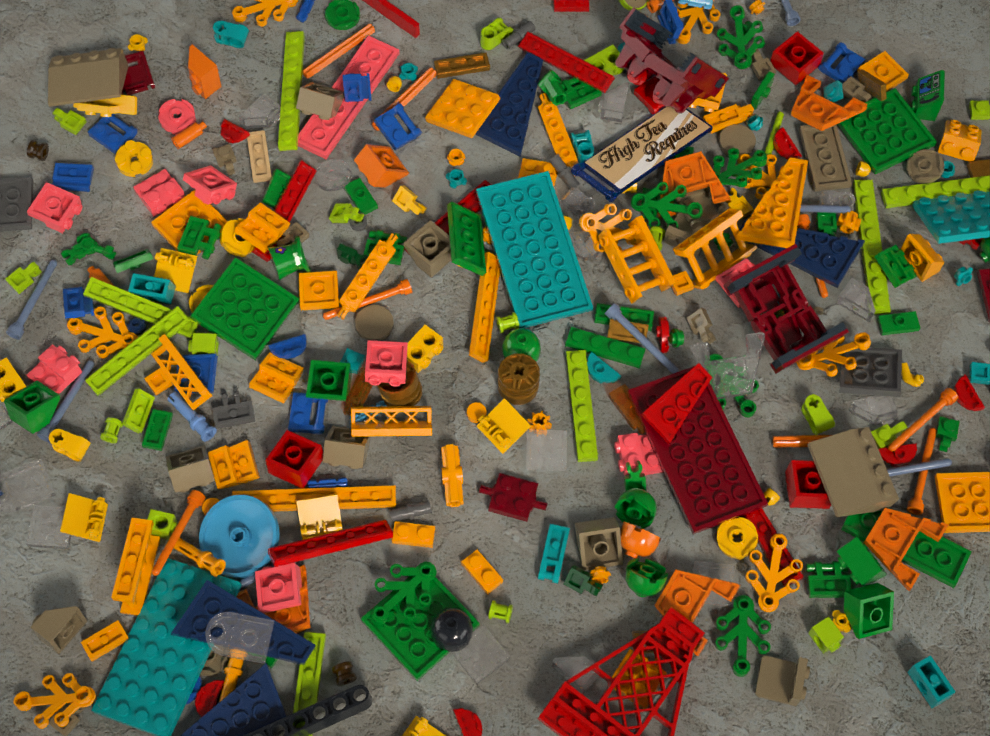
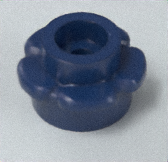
[127,317,147,335]

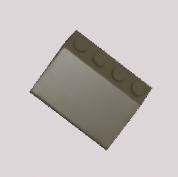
[48,48,128,107]
[807,427,899,517]

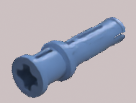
[167,392,217,442]

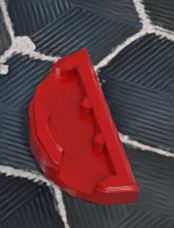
[220,119,250,143]
[773,127,802,159]
[656,316,669,353]
[954,374,985,411]
[878,443,917,467]
[195,680,224,717]
[453,708,483,736]

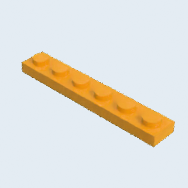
[469,251,500,363]

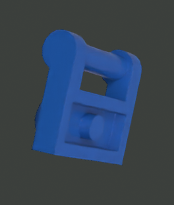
[819,42,865,84]
[374,103,422,151]
[88,114,138,154]
[288,392,328,434]

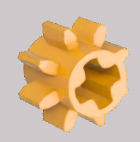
[837,211,861,234]
[527,411,552,437]

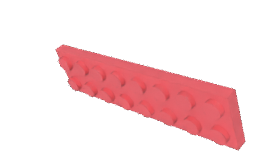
[298,36,400,160]

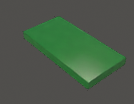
[447,202,486,276]

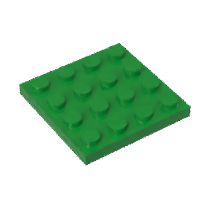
[837,88,937,175]
[190,257,300,361]
[361,569,480,681]

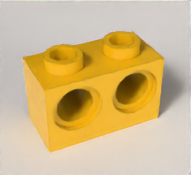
[407,325,444,373]
[0,357,26,403]

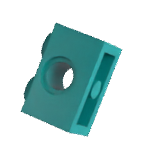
[128,273,176,305]
[907,655,956,708]

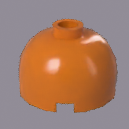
[620,522,661,558]

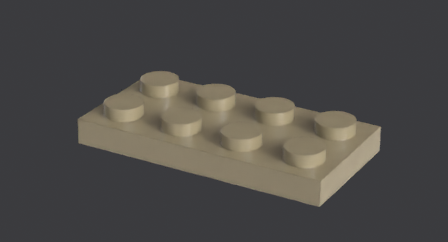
[799,125,852,192]

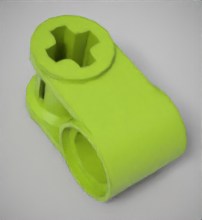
[480,17,513,50]
[801,394,835,435]

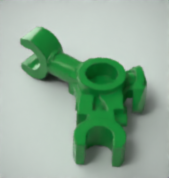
[61,233,117,266]

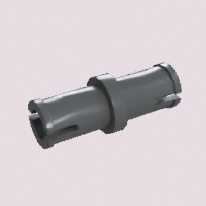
[502,21,536,49]
[549,154,580,191]
[389,500,432,523]

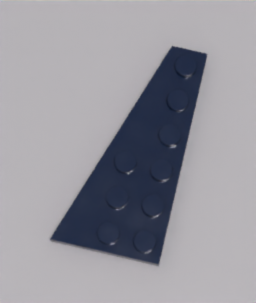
[475,52,543,157]
[739,219,865,288]
[171,580,316,665]
[180,663,286,736]

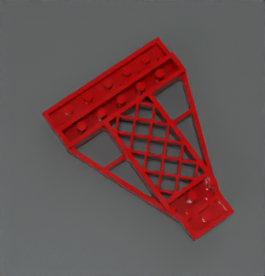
[537,607,705,736]

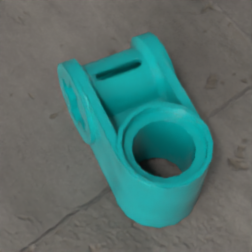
[213,21,249,48]
[570,130,594,166]

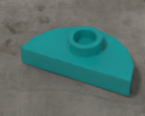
[587,352,621,383]

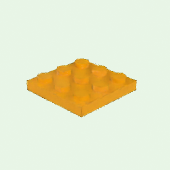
[425,79,500,139]
[151,189,228,255]
[934,472,990,533]

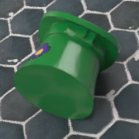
[268,236,311,281]

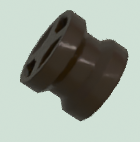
[27,140,49,161]
[332,661,357,686]

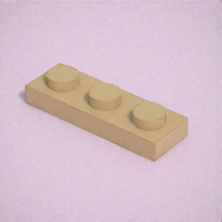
[247,130,272,183]

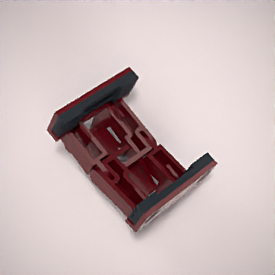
[615,7,729,114]
[723,244,849,374]

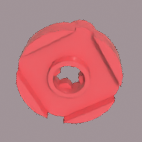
[158,99,196,135]

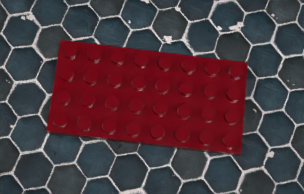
[627,365,768,534]

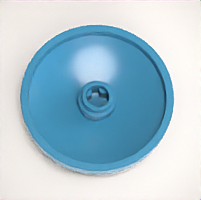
[199,495,280,578]

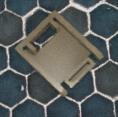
[675,187,729,229]

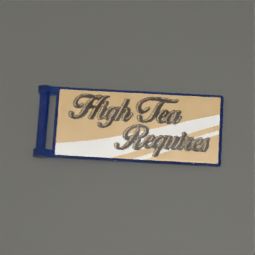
[571,101,713,202]

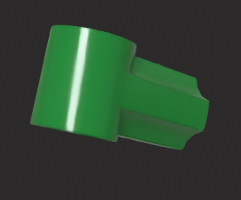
[538,70,567,106]

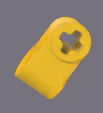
[49,429,91,462]

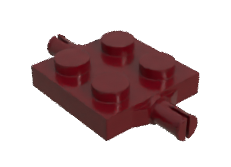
[479,473,548,522]

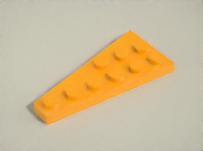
[736,157,808,248]

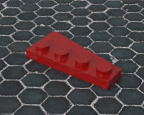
[641,363,712,445]

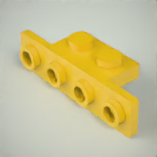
[73,94,137,117]

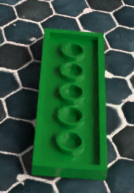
[841,511,972,588]

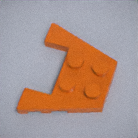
[791,75,867,131]
[658,151,731,219]
[864,508,948,591]
[237,564,311,634]
[654,570,741,656]

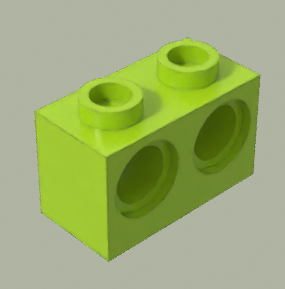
[584,45,624,76]

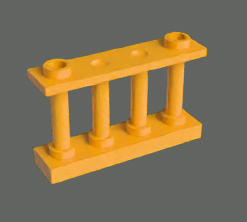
[673,208,758,289]
[598,215,676,304]
[111,518,161,616]

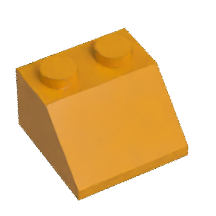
[901,234,944,282]

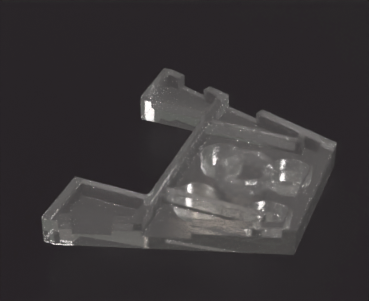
[690,332,765,399]

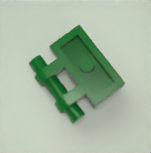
[560,78,602,110]
[177,216,222,260]
[363,230,407,266]
[874,245,917,288]
[806,561,851,598]

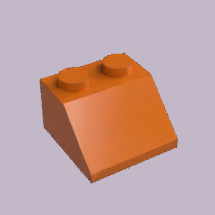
[188,44,222,99]
[354,144,409,188]

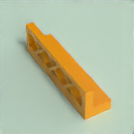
[151,334,212,411]
[351,406,432,437]

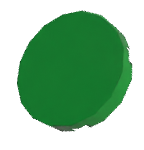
[325,0,360,30]

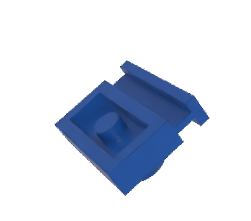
[657,0,683,44]
[343,73,372,102]
[51,163,94,192]
[63,287,94,319]

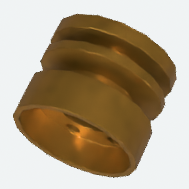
[498,354,540,405]
[377,360,422,406]

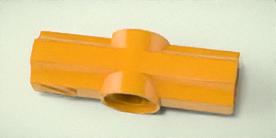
[441,444,464,507]

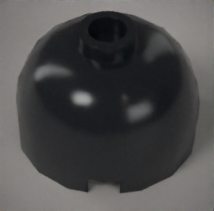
[431,608,473,652]

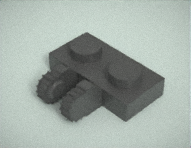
[212,391,256,429]

